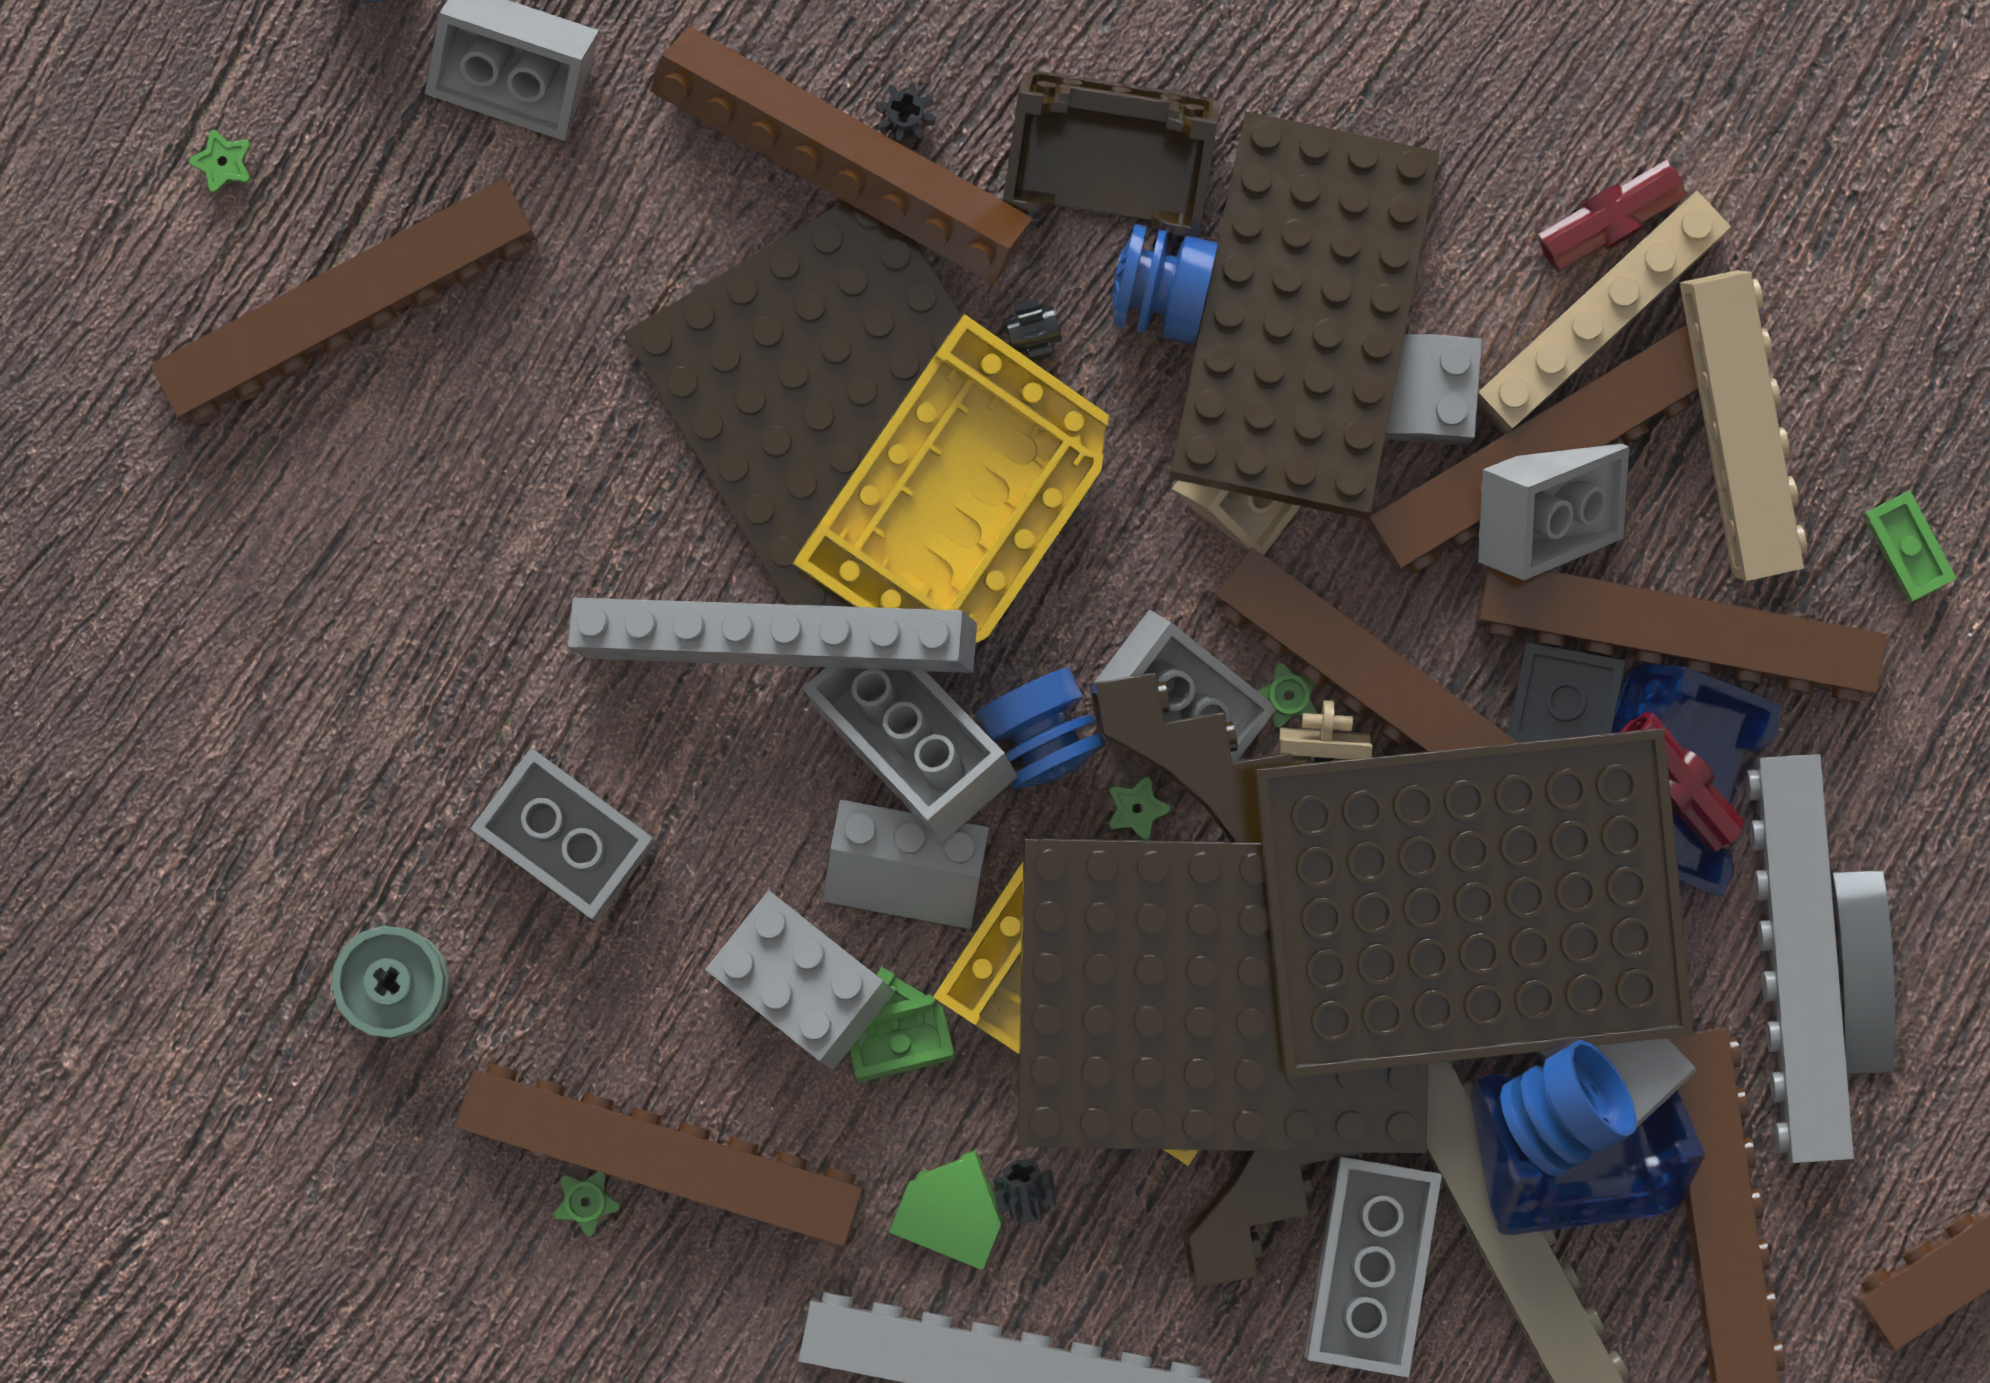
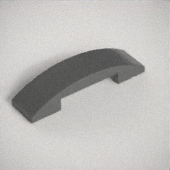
[1831,871,1895,1074]

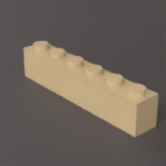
[1477,191,1731,435]
[1680,270,1807,581]

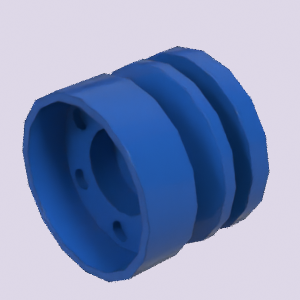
[1111,224,1218,346]
[975,667,1107,791]
[1500,1040,1637,1177]

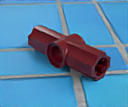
[1537,160,1688,273]
[1620,712,1745,852]

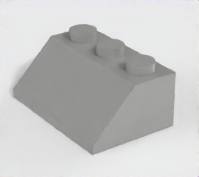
[425,0,599,141]
[823,800,989,930]

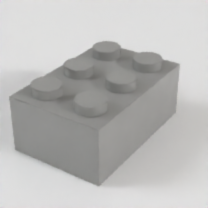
[470,748,657,922]
[705,890,896,1071]

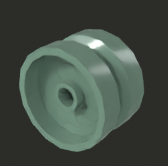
[332,926,451,1039]

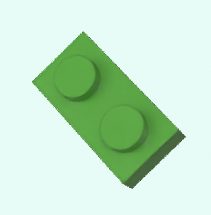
[1863,490,1957,603]

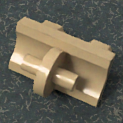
[1279,700,1372,764]

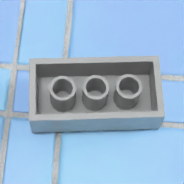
[802,668,1017,843]
[1304,1157,1442,1378]

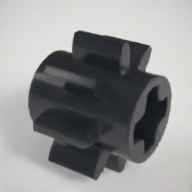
[875,81,936,144]
[1004,297,1062,362]
[993,1160,1056,1223]

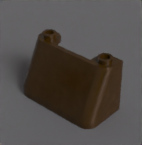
[1003,71,1220,242]

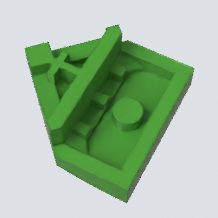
[850,967,956,1083]
[889,1150,1003,1270]

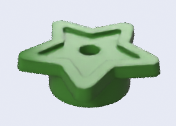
[189,130,251,194]
[1257,663,1317,728]
[1108,776,1172,841]
[554,1171,619,1236]

